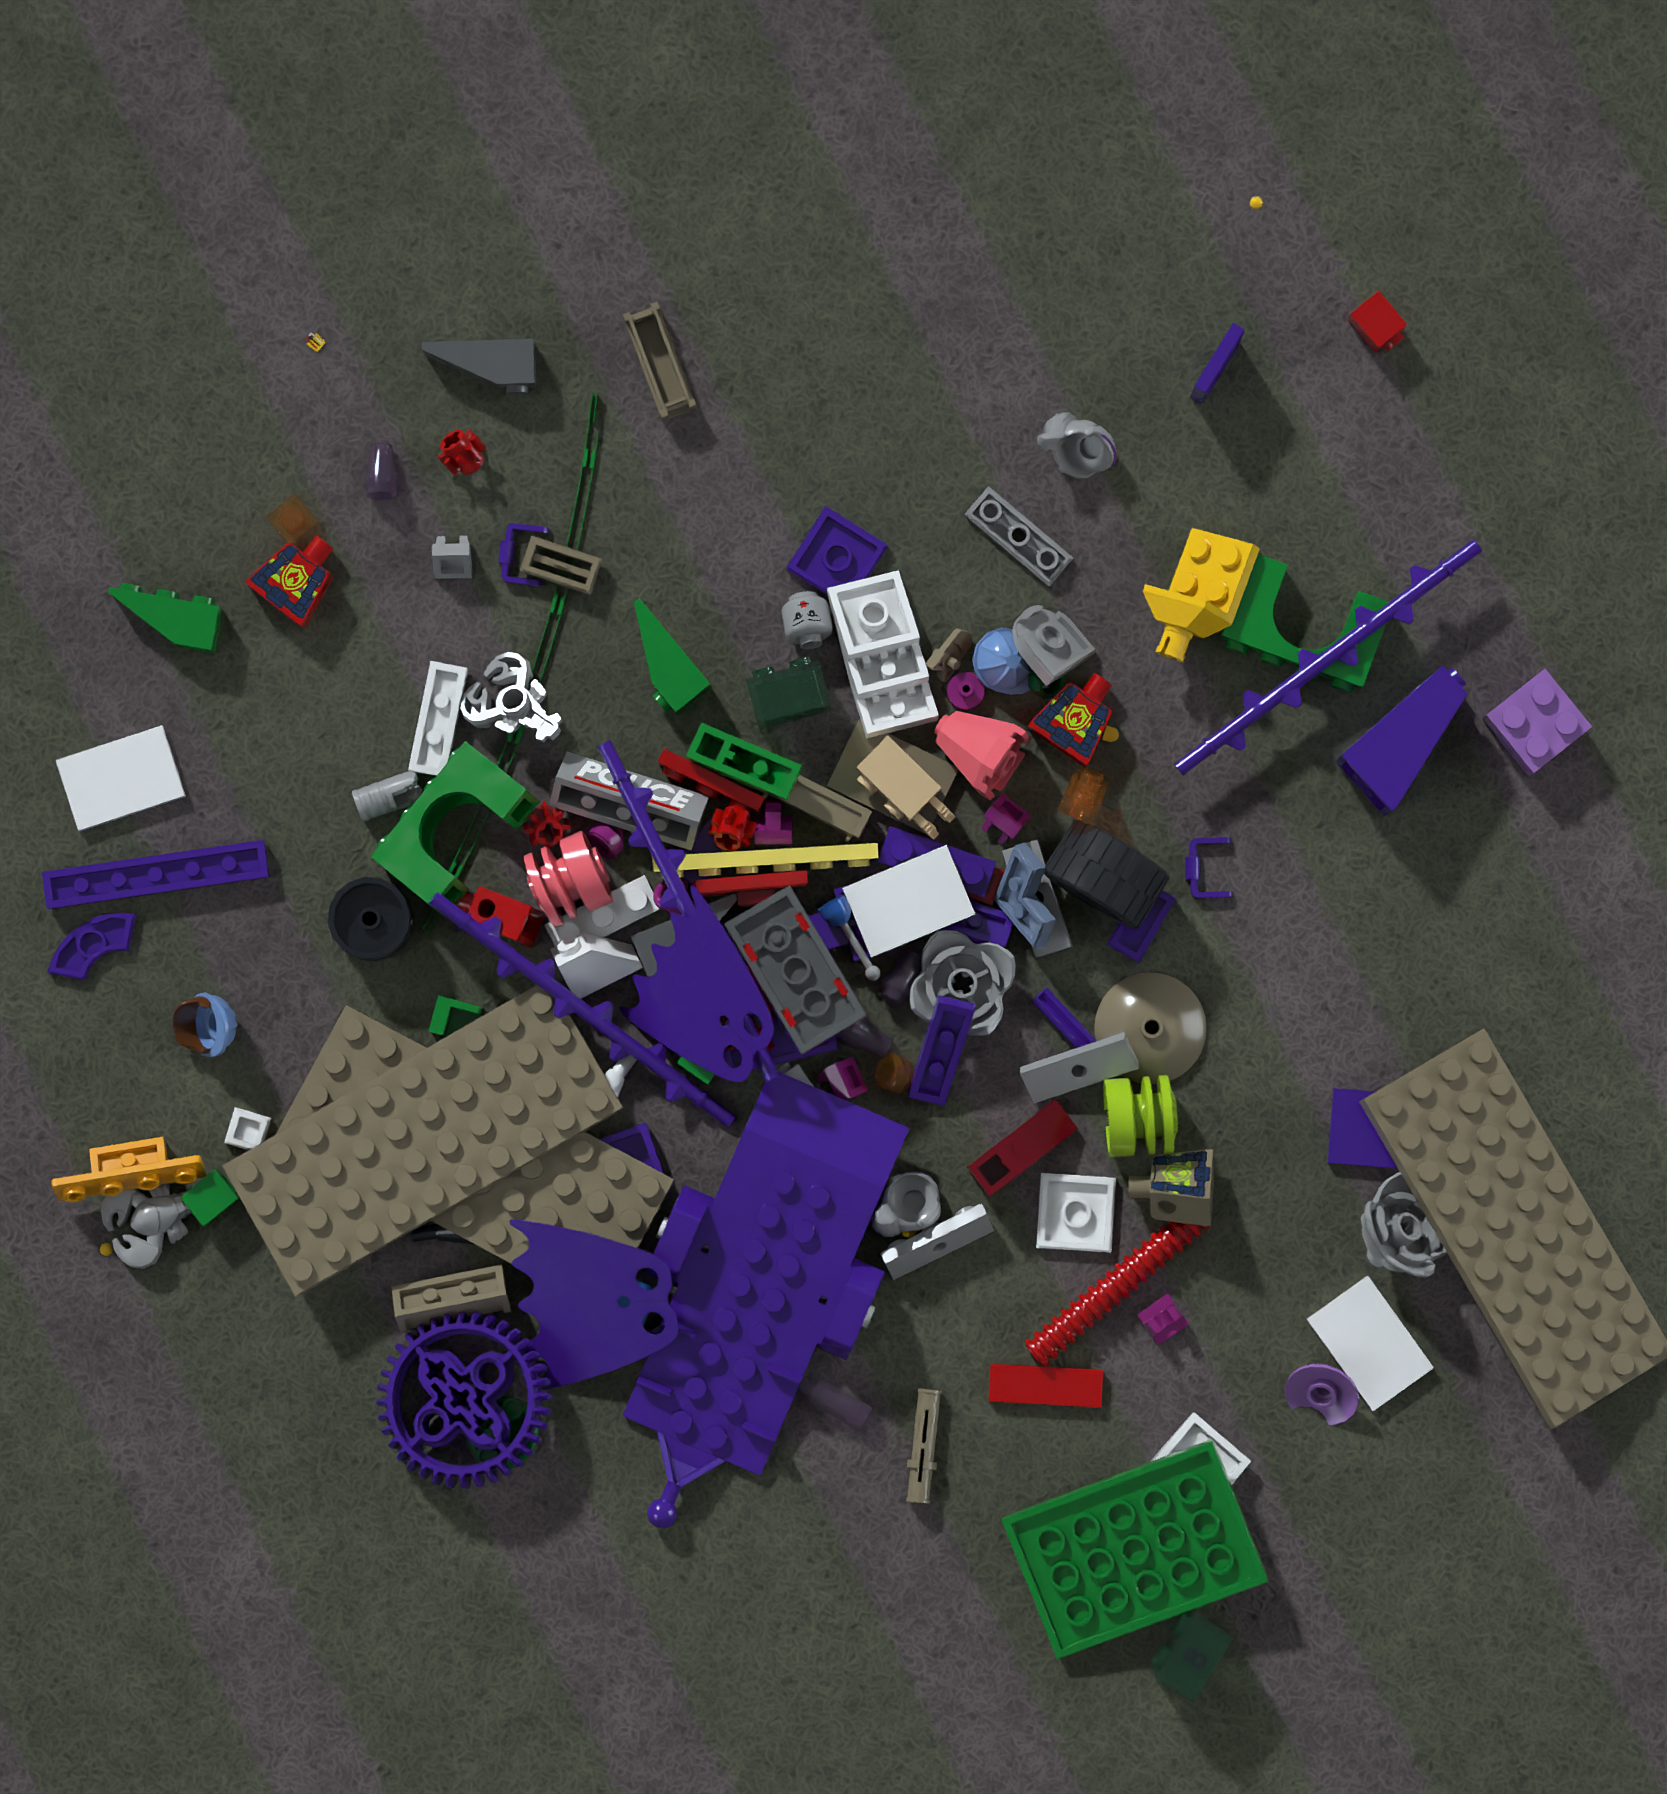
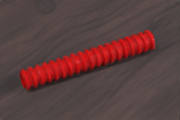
[1024,1221,1210,1367]

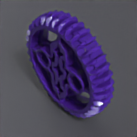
[376,1311,552,1489]

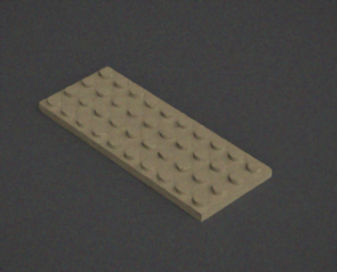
[222,985,624,1297]
[276,1005,675,1264]
[1359,1028,1667,1429]

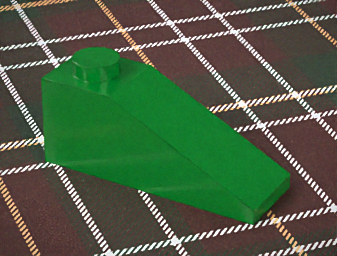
[634,598,712,716]
[686,722,803,800]

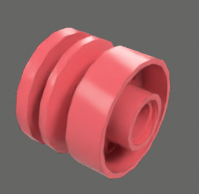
[524,831,614,927]

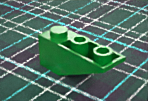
[108,583,223,654]

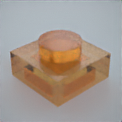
[266,493,319,544]

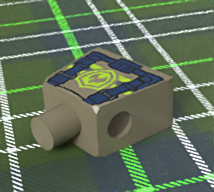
[1128,1149,1214,1226]

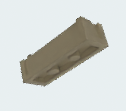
[623,302,697,422]
[763,775,872,843]
[391,1264,511,1334]

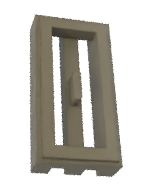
[520,536,603,595]

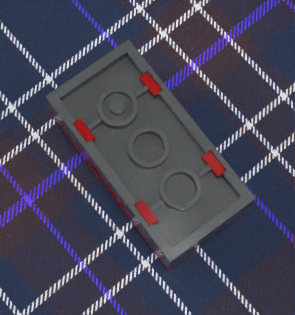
[725,885,867,1055]

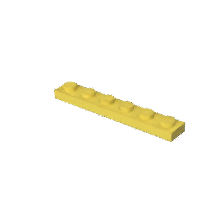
[652,843,878,879]

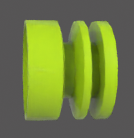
[1103,1075,1178,1157]

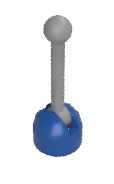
[818,895,880,981]

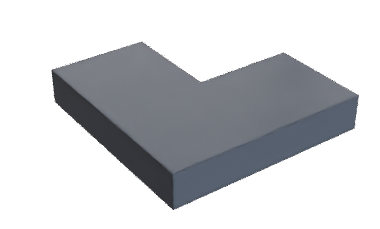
[994,843,1056,949]

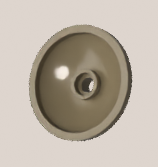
[1094,972,1206,1084]

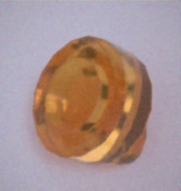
[875,1053,913,1093]

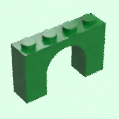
[1220,554,1389,694]
[371,741,540,918]

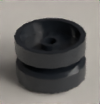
[328,877,414,962]

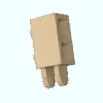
[856,735,955,840]

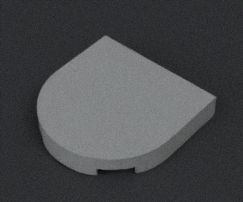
[1012,605,1096,686]

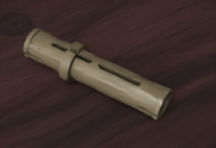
[906,1388,942,1504]

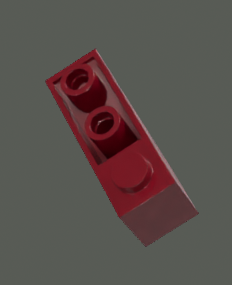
[966,1099,1078,1197]

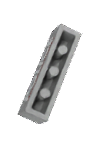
[549,752,709,850]

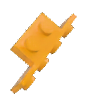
[52,1137,207,1203]

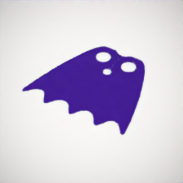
[619,886,774,1082]
[509,1219,678,1390]

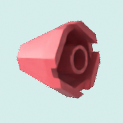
[934,711,1031,800]

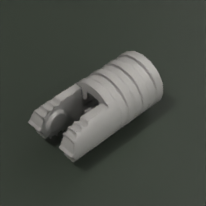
[352,770,424,822]

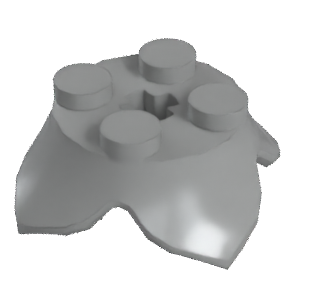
[910,930,1015,1036]
[1361,1172,1447,1277]

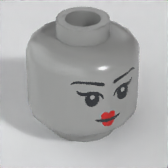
[781,591,833,649]

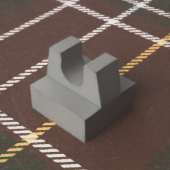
[432,536,472,579]

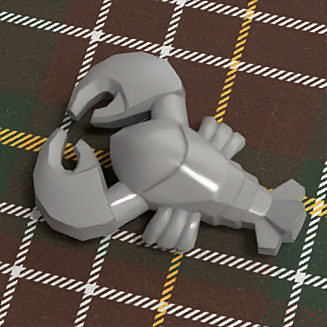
[460,652,563,743]
[101,1180,201,1269]

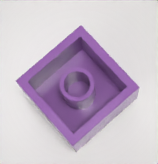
[1482,669,1592,777]

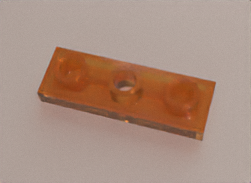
[1057,768,1109,826]

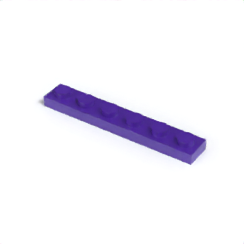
[42,840,270,910]

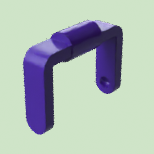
[498,523,549,587]
[1185,837,1233,898]

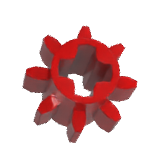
[438,429,486,476]
[522,801,571,849]
[708,805,757,851]

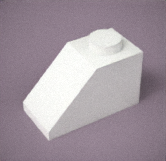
[550,933,643,999]

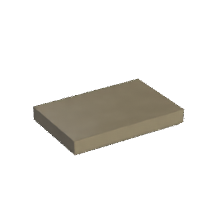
[826,720,959,835]

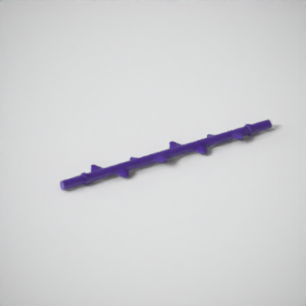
[1174,539,1482,776]
[598,740,780,1083]
[428,892,736,1127]

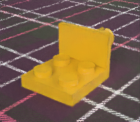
[1143,528,1260,662]

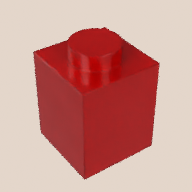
[1347,291,1407,353]

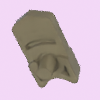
[925,628,973,683]

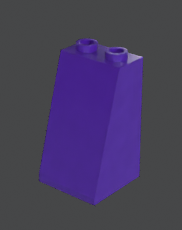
[1335,665,1468,817]

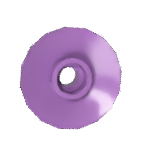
[1284,1364,1359,1425]

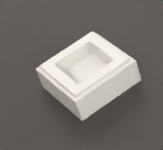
[224,1107,272,1150]

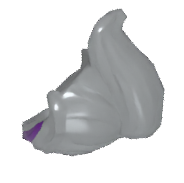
[1037,412,1117,478]
[870,1171,941,1237]

